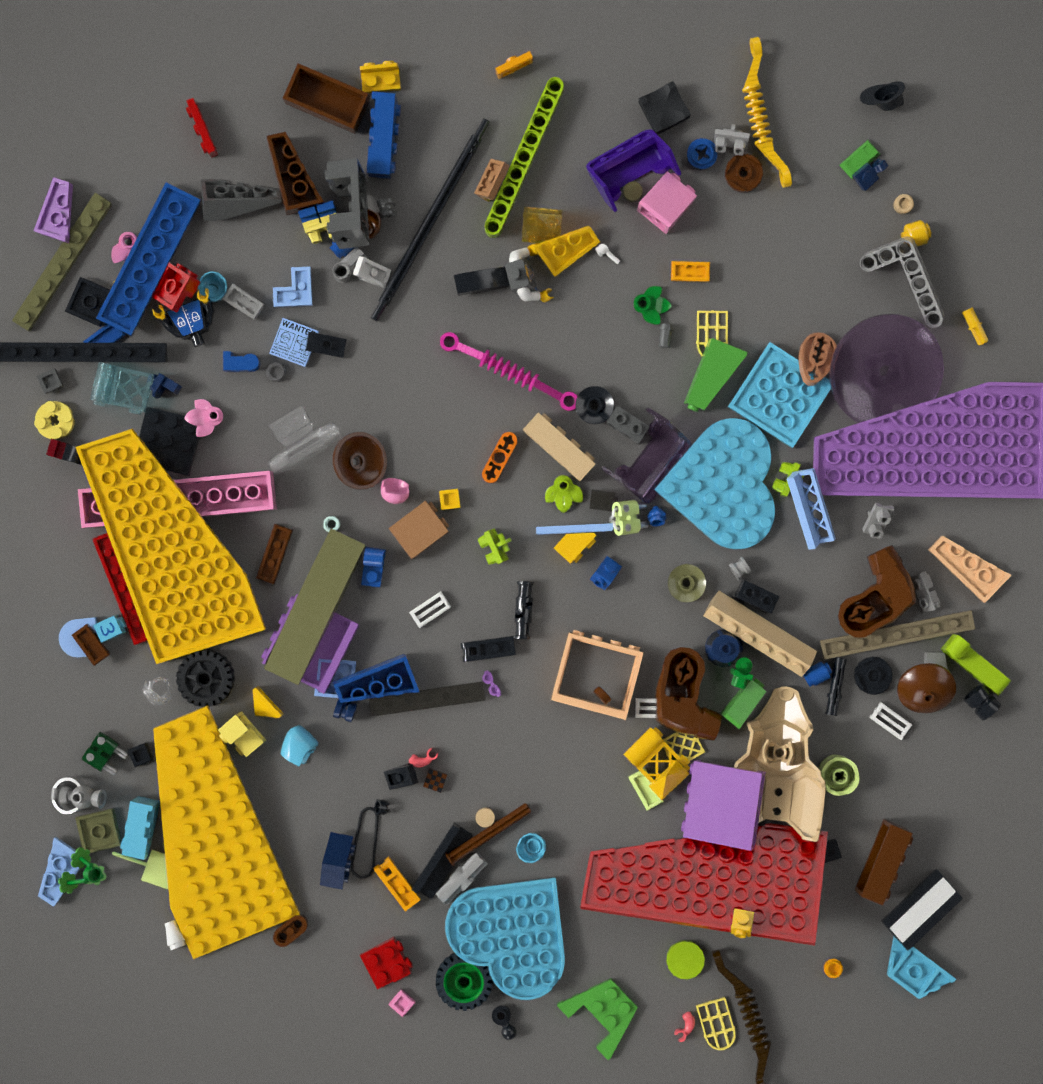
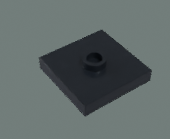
[65,277,110,327]

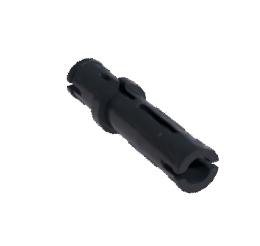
[825,657,847,716]

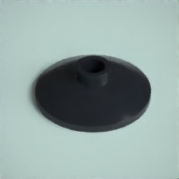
[576,386,614,424]

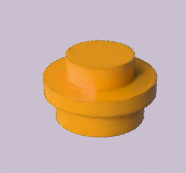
[824,958,843,978]

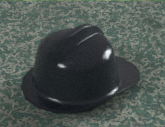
[860,81,905,111]

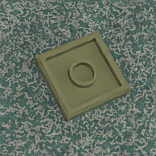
[75,808,122,853]

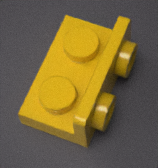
[360,61,401,94]

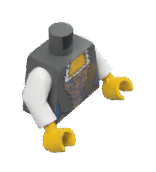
[505,243,554,303]

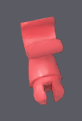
[409,748,438,768]
[674,1011,695,1042]

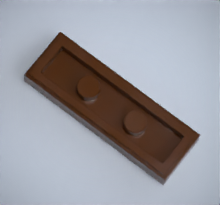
[256,524,293,584]

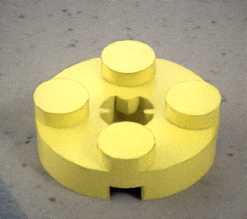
[34,401,75,439]

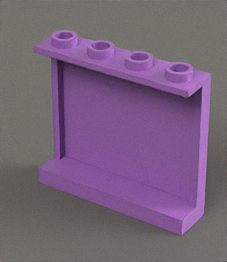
[261,594,360,694]
[681,759,766,851]

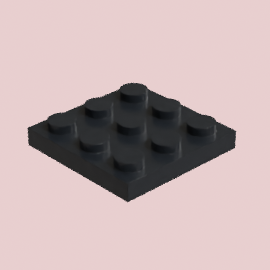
[139,407,199,476]

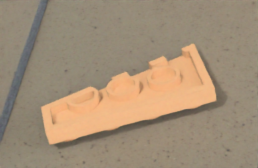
[928,536,1012,603]

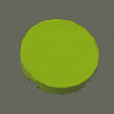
[666,940,705,979]

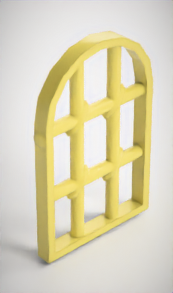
[696,310,728,357]
[696,997,736,1050]

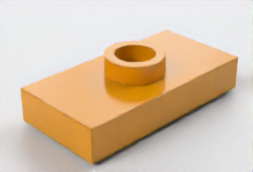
[495,51,533,79]
[671,261,710,282]

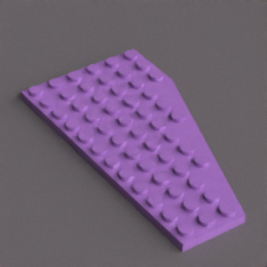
[813,382,1043,498]

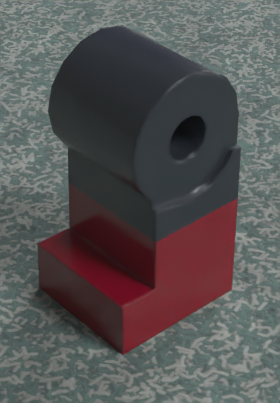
[46,438,82,465]

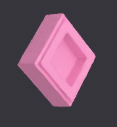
[388,989,416,1017]

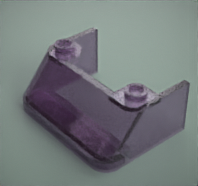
[602,407,692,504]

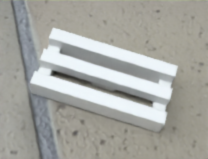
[409,591,451,628]
[635,698,656,718]
[869,702,912,740]

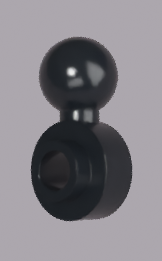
[492,1005,517,1040]

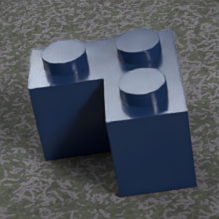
[320,832,356,890]

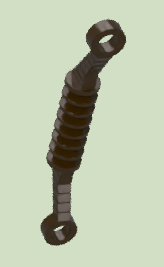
[712,949,771,1084]

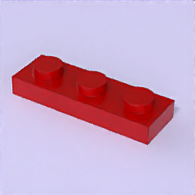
[186,98,218,158]

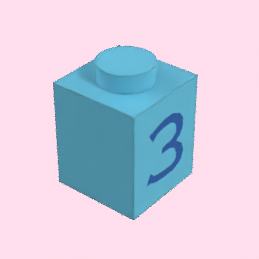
[93,615,127,643]

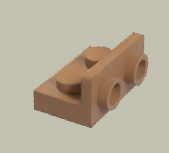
[474,159,510,202]

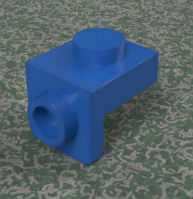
[590,556,622,590]

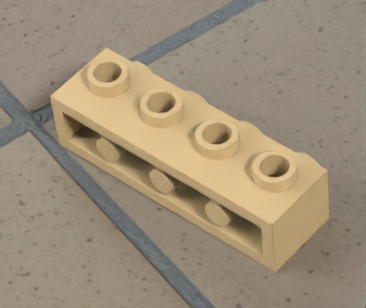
[523,413,595,482]

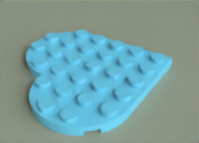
[654,418,775,549]
[445,877,565,1000]

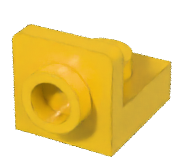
[731,909,754,938]

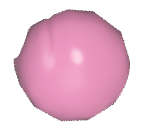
[380,478,410,504]

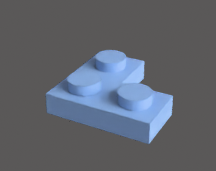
[273,266,313,308]

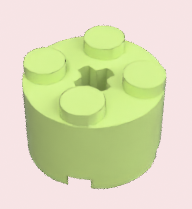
[818,755,859,796]

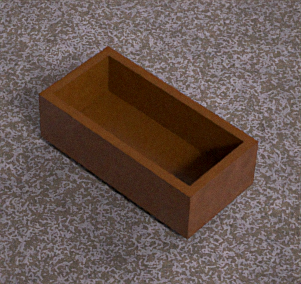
[282,63,371,134]
[854,819,913,906]

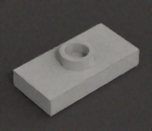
[223,284,265,321]

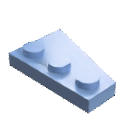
[38,837,80,907]

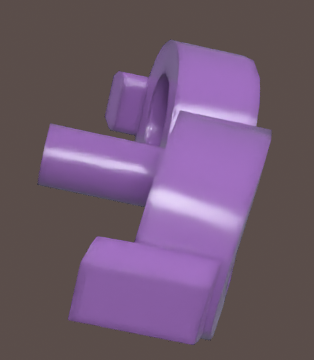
[482,670,501,697]

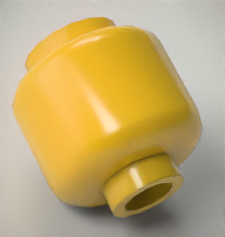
[901,220,931,248]

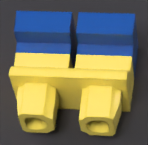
[298,200,337,244]

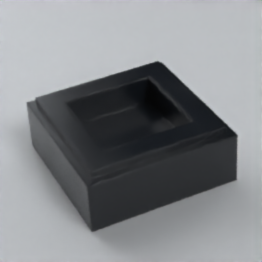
[128,742,154,767]

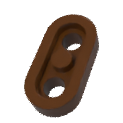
[273,914,308,947]

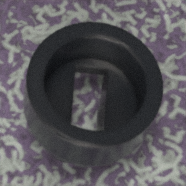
[374,799,390,815]

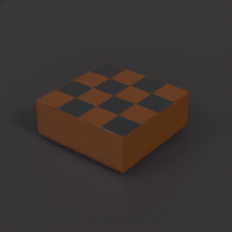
[423,768,447,793]

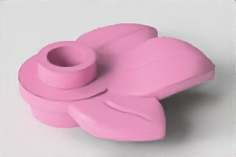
[111,232,137,264]
[184,399,223,437]

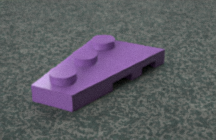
[34,177,73,244]

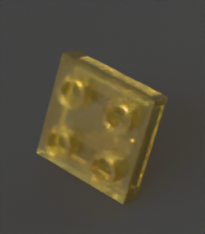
[522,207,563,243]

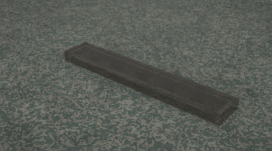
[369,681,485,717]

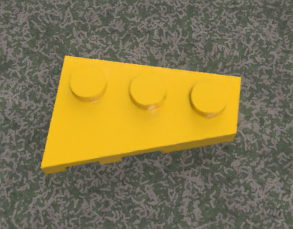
[533,226,600,277]

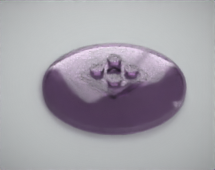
[829,314,944,423]

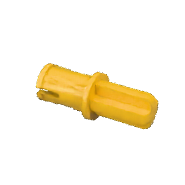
[962,307,988,346]

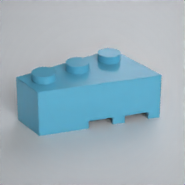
[120,796,160,860]

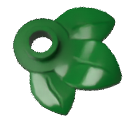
[633,286,672,325]

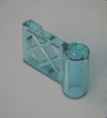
[90,362,154,415]

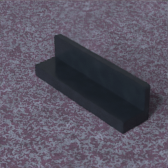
[411,822,472,899]

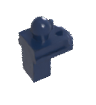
[149,373,182,399]

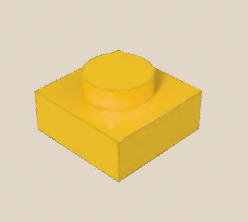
[439,489,461,510]

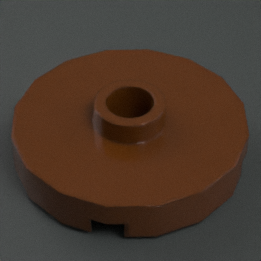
[725,154,763,193]

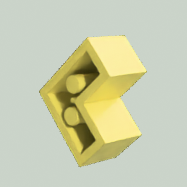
[218,712,266,757]

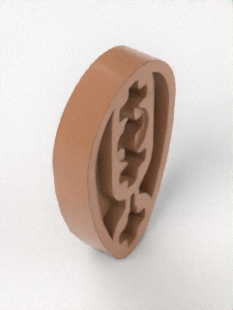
[799,333,838,386]

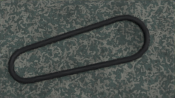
[351,807,378,879]

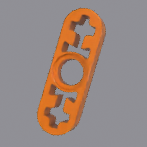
[482,432,517,483]

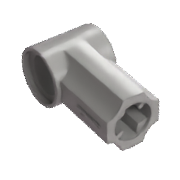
[332,247,368,283]

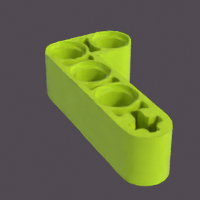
[941,634,1011,696]

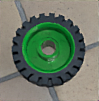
[436,953,493,1011]

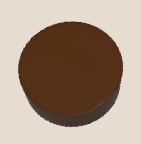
[593,686,611,705]

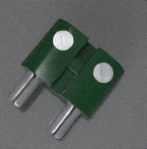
[81,731,128,776]

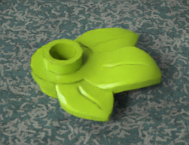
[545,475,583,513]

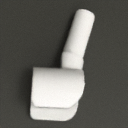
[595,244,620,264]

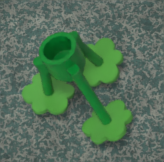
[58,847,106,894]

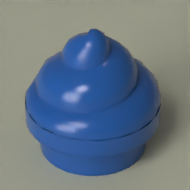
[647,506,667,526]

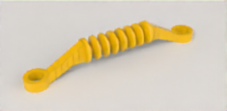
[742,37,792,188]

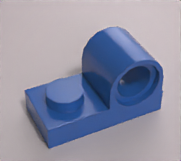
[361,547,386,587]

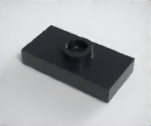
[305,332,347,358]

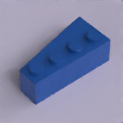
[367,91,401,179]
[332,654,420,703]

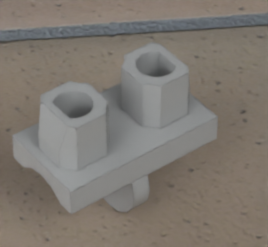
[713,124,750,155]
[862,502,894,539]

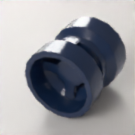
[333,699,357,723]

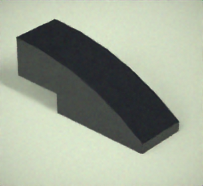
[454,267,510,296]

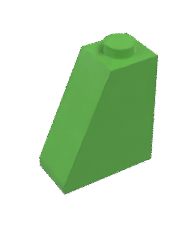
[720,678,766,729]

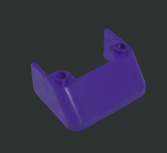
[586,129,681,212]

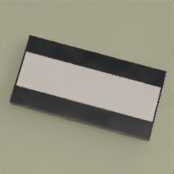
[881,869,963,951]

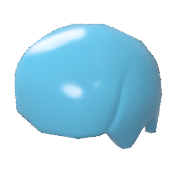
[198,271,227,302]
[516,833,546,863]

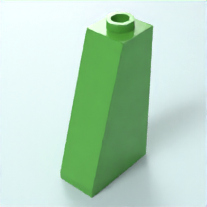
[684,338,748,412]

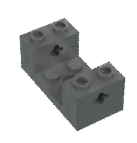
[324,158,370,249]

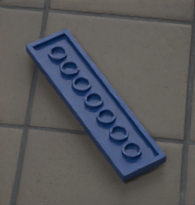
[96,182,201,336]

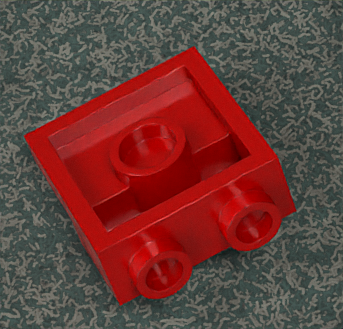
[152,262,201,312]
[360,937,413,990]

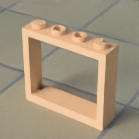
[551,630,643,720]

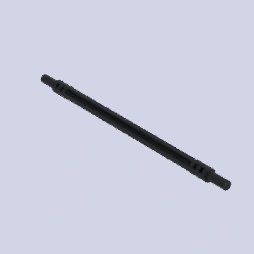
[371,118,490,322]

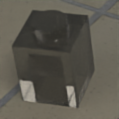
[589,489,618,512]

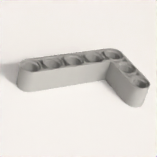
[860,236,944,328]

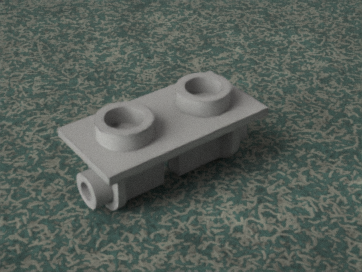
[910,571,940,612]

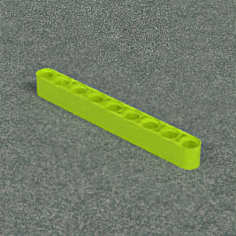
[484,77,564,238]

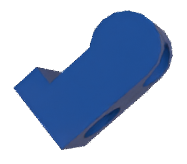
[223,351,261,372]

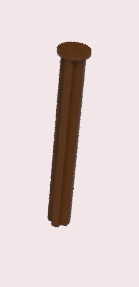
[445,803,531,866]

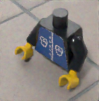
[152,288,214,347]

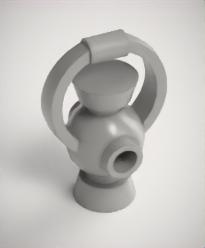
[51,777,107,814]

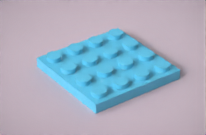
[728,342,834,448]

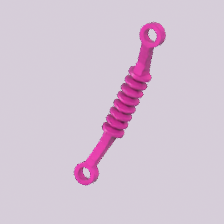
[440,332,577,411]

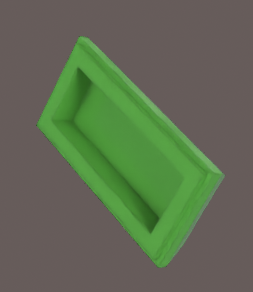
[839,140,880,179]

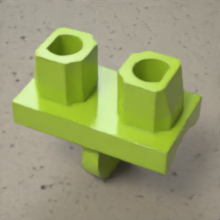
[772,462,804,497]
[478,528,512,564]

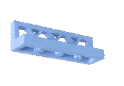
[787,468,836,550]

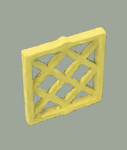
[663,732,705,763]

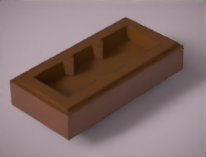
[71,624,111,666]

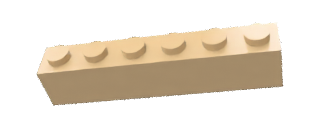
[703,591,817,677]

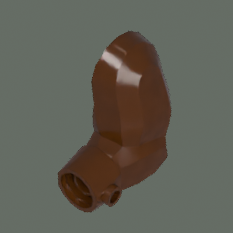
[838,545,916,638]
[655,647,722,741]

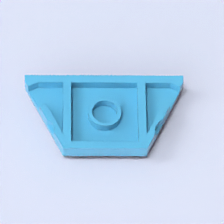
[887,936,956,999]

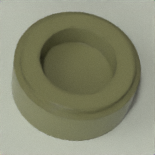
[623,181,643,202]

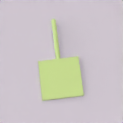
[112,849,168,889]

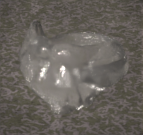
[143,677,172,705]

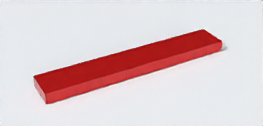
[92,533,147,645]

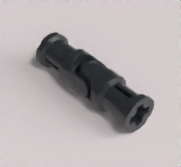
[514,581,534,639]

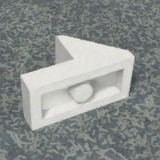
[353,256,391,288]

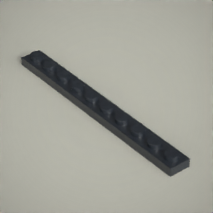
[0,342,167,362]

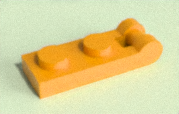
[373,856,421,911]

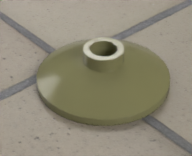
[668,564,706,602]

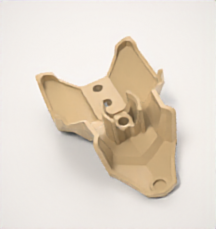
[734,686,826,842]

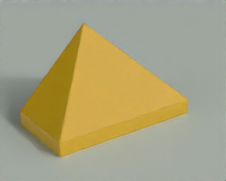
[253,686,284,718]
[649,760,689,800]

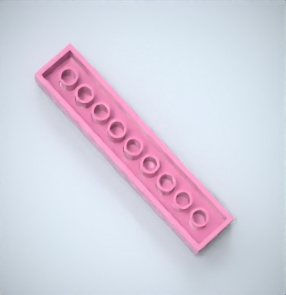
[78,471,277,528]

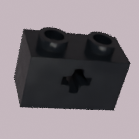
[734,580,780,614]

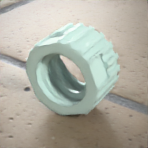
[323,516,341,532]

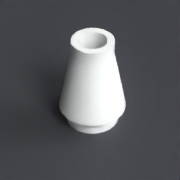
[165,920,186,950]

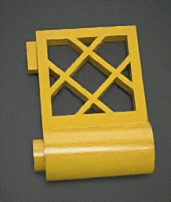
[623,727,690,783]

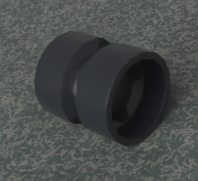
[964,684,1001,721]

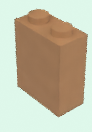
[389,501,449,559]

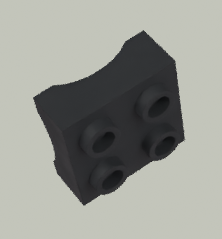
[638,81,691,135]

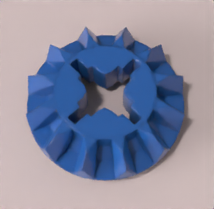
[687,138,718,170]

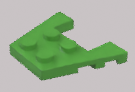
[557,978,638,1060]

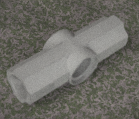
[436,852,488,905]

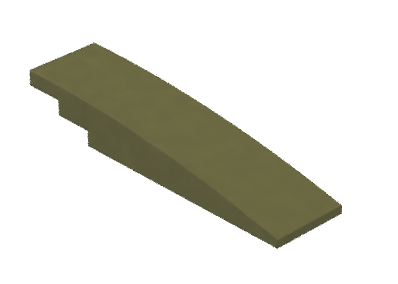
[264,529,366,686]

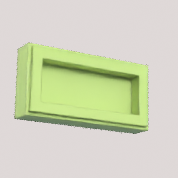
[628,767,664,811]

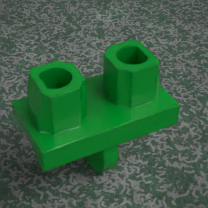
[730,657,753,689]

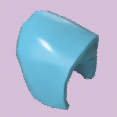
[281,725,319,766]

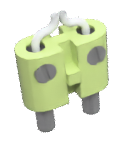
[609,500,648,536]

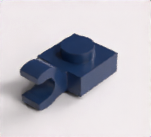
[852,158,888,191]

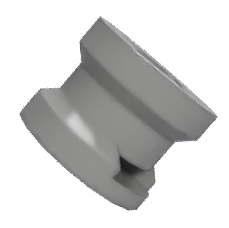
[729,557,752,581]

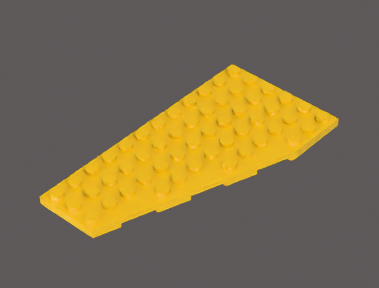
[76,428,266,664]
[153,705,300,959]

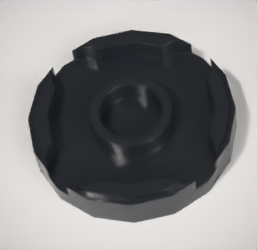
[853,656,893,695]

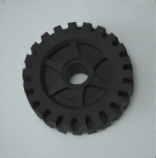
[176,650,235,707]

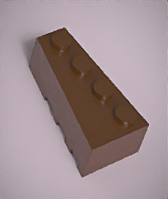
[267,132,324,215]

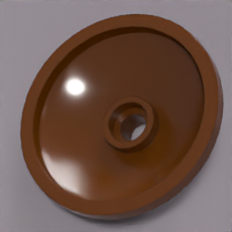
[333,432,387,490]
[897,663,956,713]

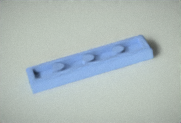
[536,523,613,535]

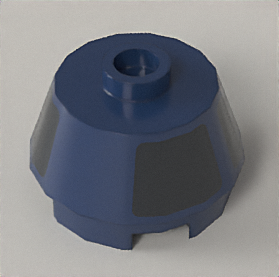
[705,629,743,667]

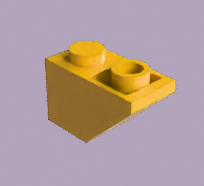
[554,533,596,564]

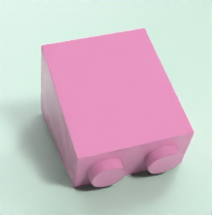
[637,171,697,234]

